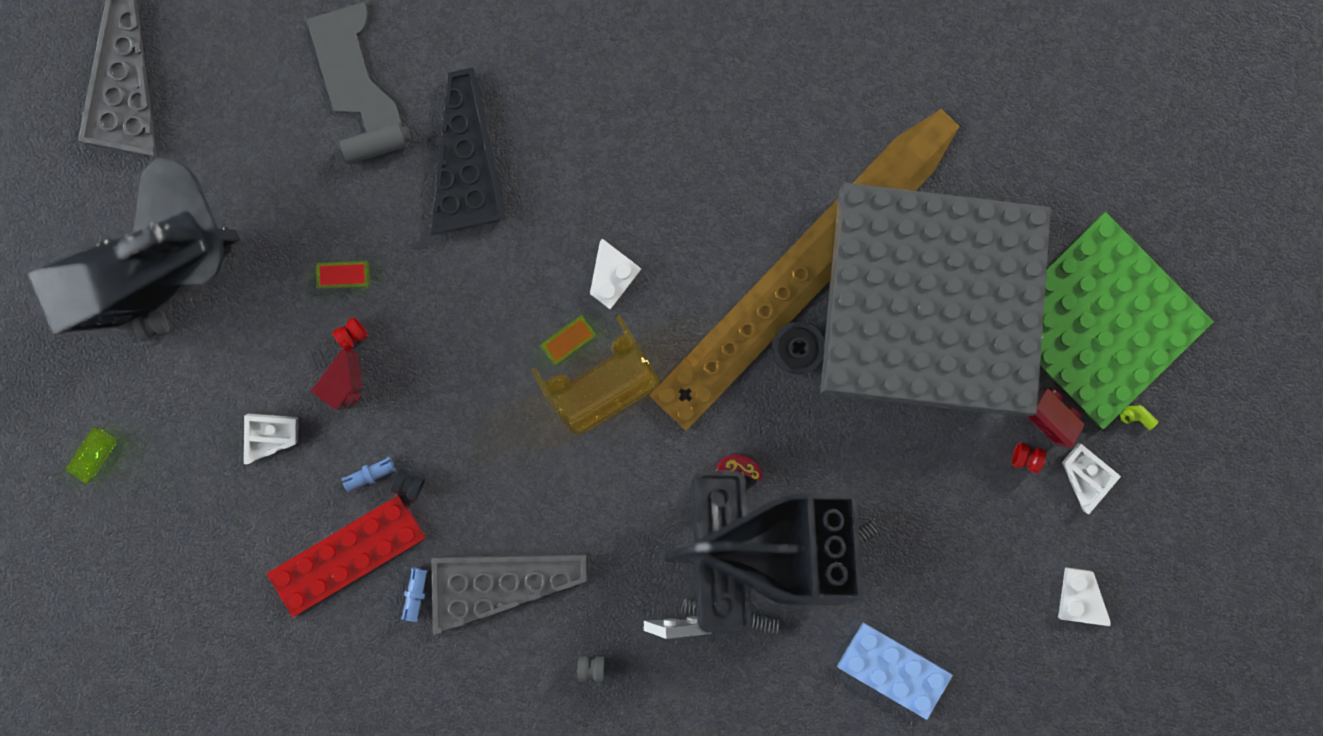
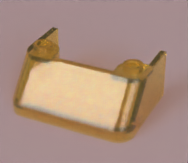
[531,315,660,434]

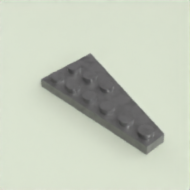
[78,0,157,157]
[432,554,587,635]

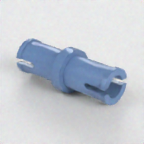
[341,457,396,493]
[401,568,428,622]

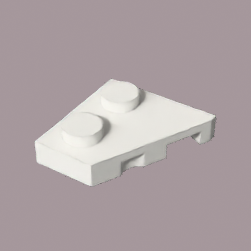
[244,414,299,464]
[644,616,712,639]

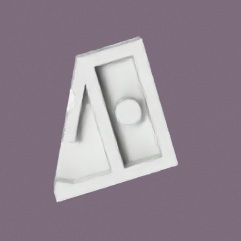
[590,239,641,310]
[1062,443,1121,514]
[1058,567,1111,626]

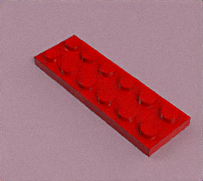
[266,494,426,618]

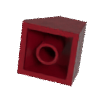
[311,349,363,410]
[1027,388,1085,448]

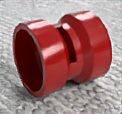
[332,316,369,350]
[1012,442,1046,474]

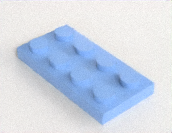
[837,622,953,720]

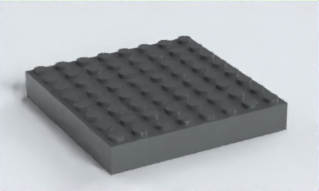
[820,182,1051,417]

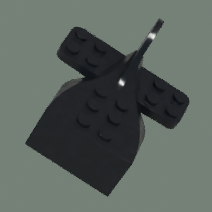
[28,158,240,334]
[664,470,864,633]

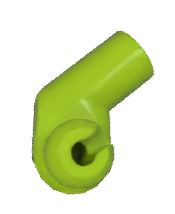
[1119,405,1158,430]

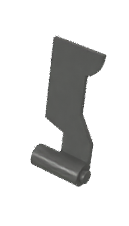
[306,2,411,165]

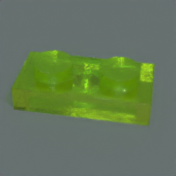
[65,427,118,483]

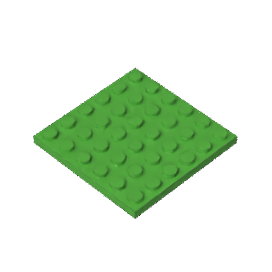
[1040,212,1214,430]

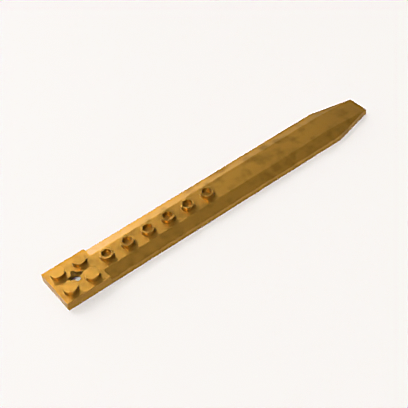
[649,109,960,431]

